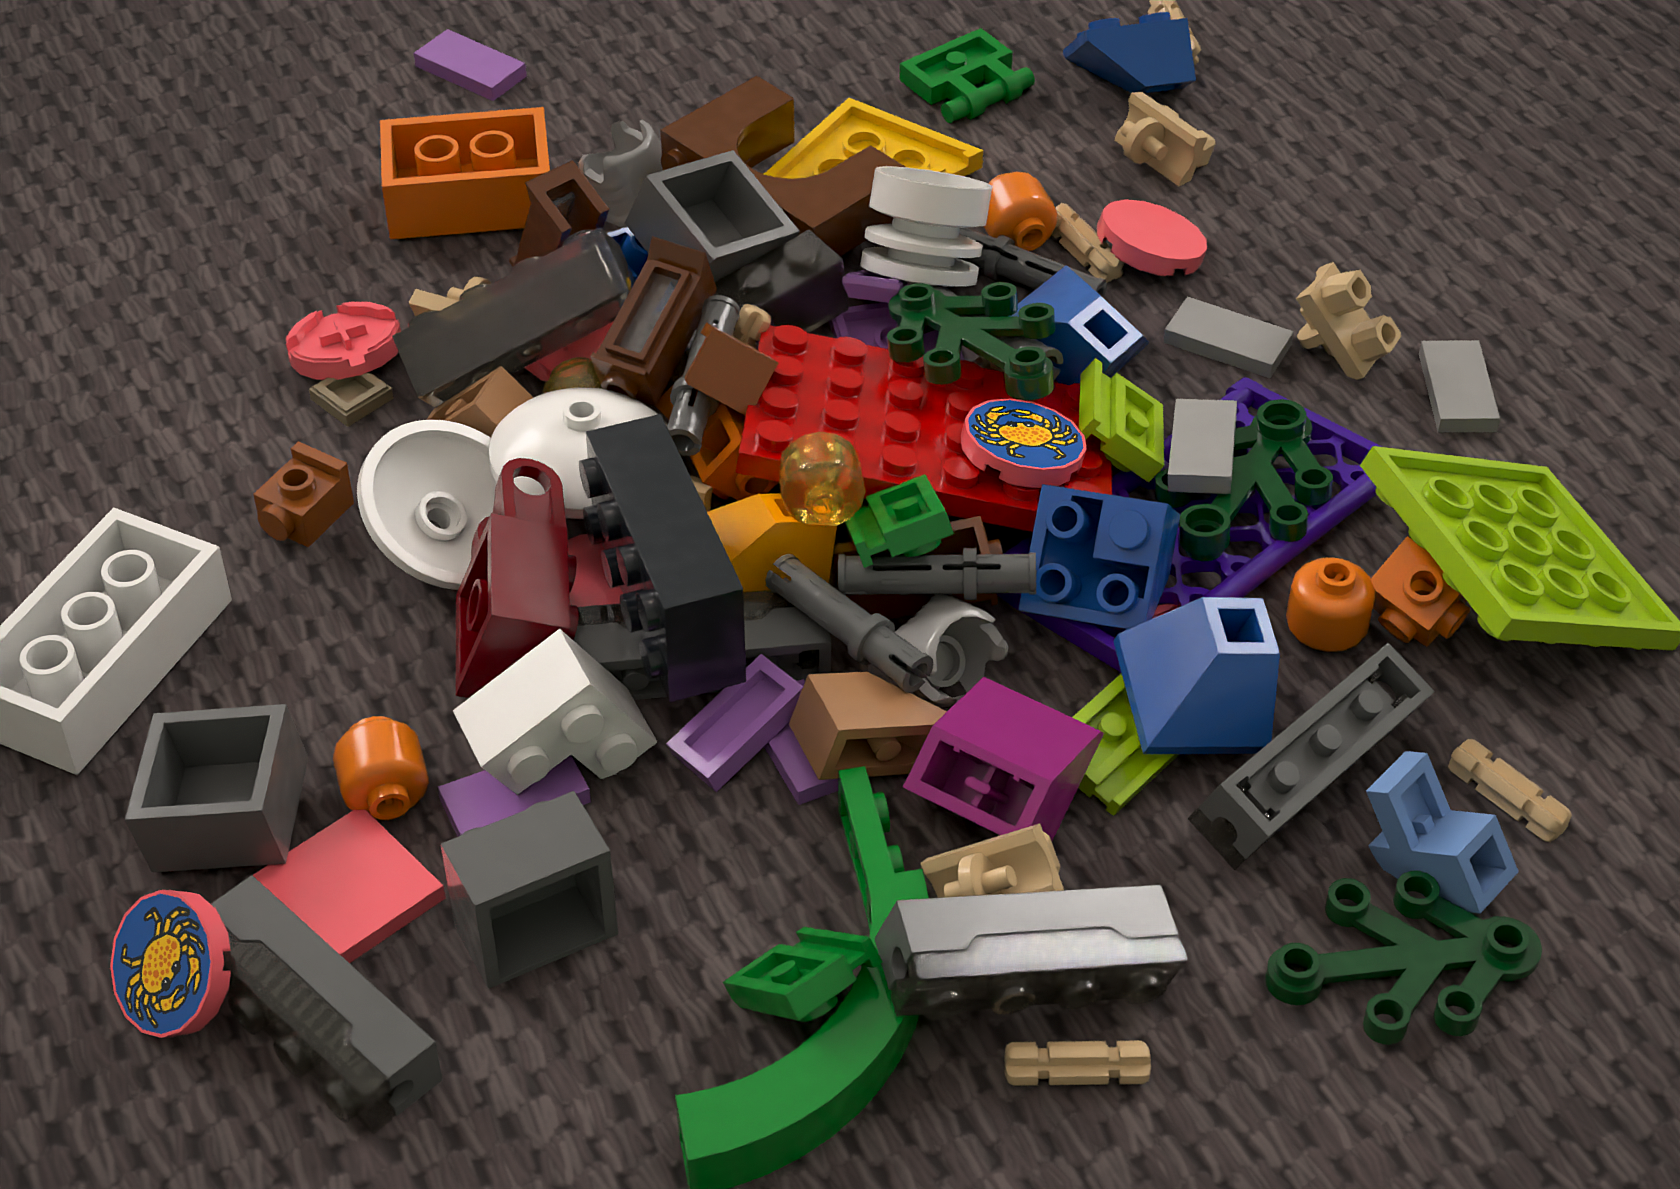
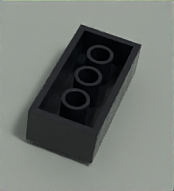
[579,414,746,702]

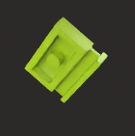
[1079,358,1164,482]
[1072,673,1179,816]

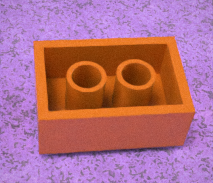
[380,107,550,240]

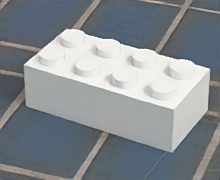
[0,507,232,775]

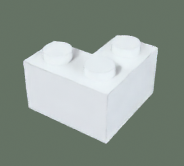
[453,629,657,795]

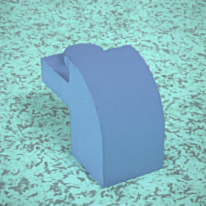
[1366,751,1519,914]

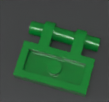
[899,28,1035,123]

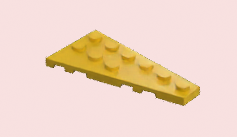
[721,98,983,296]

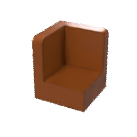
[685,322,779,415]

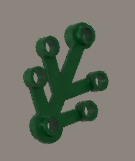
[887,282,1056,400]
[1155,399,1333,561]
[1265,871,1542,1045]

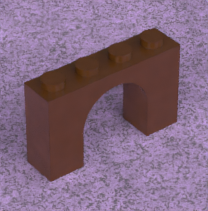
[660,76,905,273]

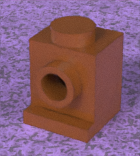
[253,441,354,547]

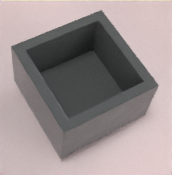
[625,150,800,295]
[125,704,309,872]
[441,791,619,989]

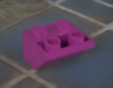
[903,677,1104,842]

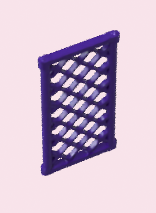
[997,377,1382,674]

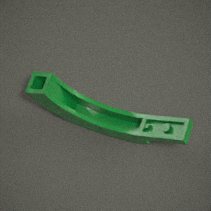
[675,766,928,1189]

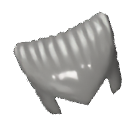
[578,120,663,228]
[868,594,1008,708]

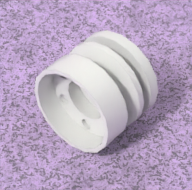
[860,166,992,287]

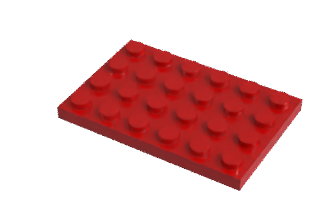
[735,325,1112,532]

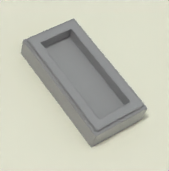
[1163,296,1294,378]
[1419,340,1500,432]
[1168,399,1237,494]

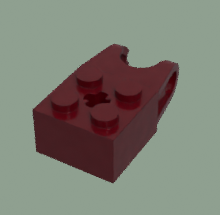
[456,458,578,698]

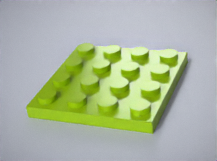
[1360,446,1680,650]

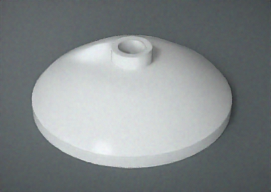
[489,388,668,519]
[357,420,497,590]

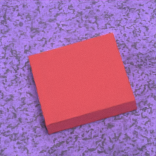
[253,810,446,963]

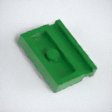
[839,474,954,568]
[723,927,883,1022]

